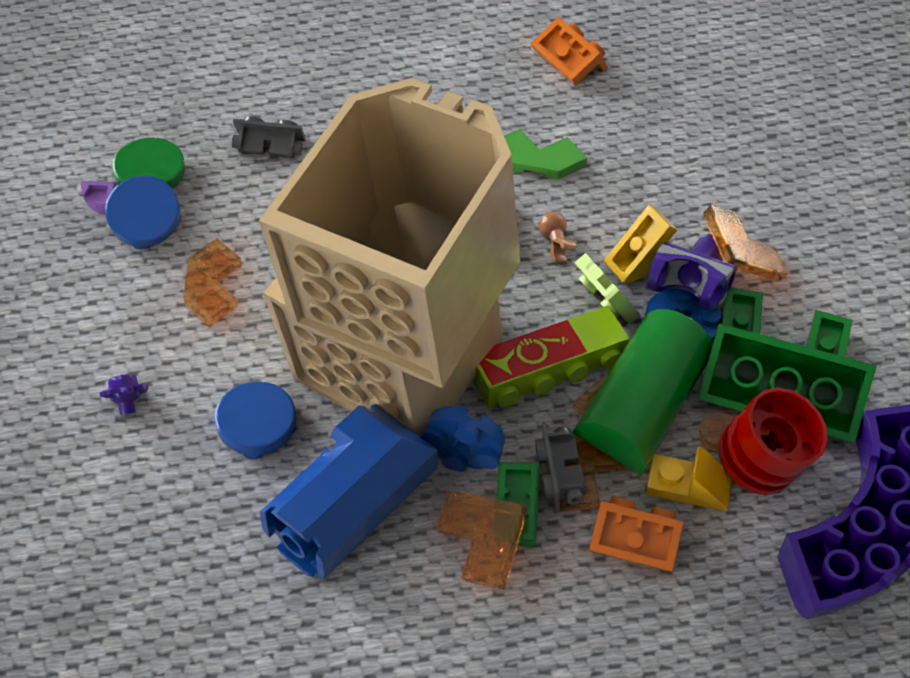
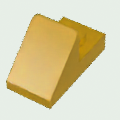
[603,205,677,284]
[646,446,732,512]

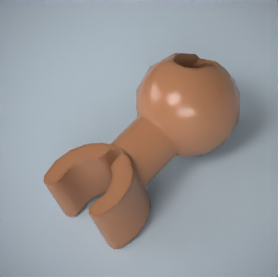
[539,211,576,264]

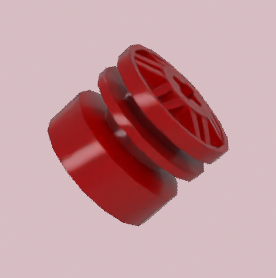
[718,387,828,496]

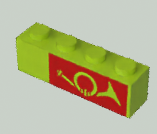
[473,306,630,408]

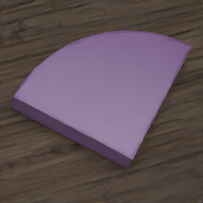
[81,181,117,214]

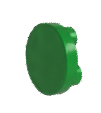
[113,137,185,189]

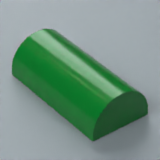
[572,309,713,475]
[698,323,877,443]

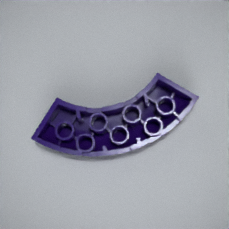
[777,404,910,619]

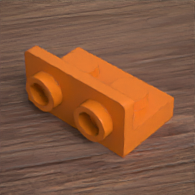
[530,17,608,86]
[589,497,684,572]

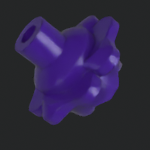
[100,374,149,415]

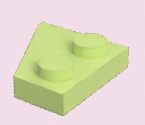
[575,253,641,324]

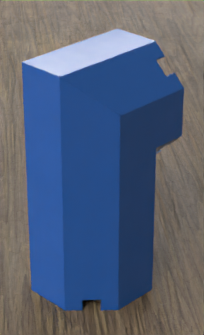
[260,405,438,579]

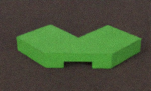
[504,129,587,179]

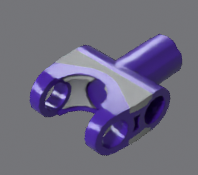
[646,234,737,311]

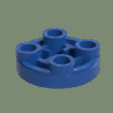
[105,176,181,250]
[215,382,297,459]

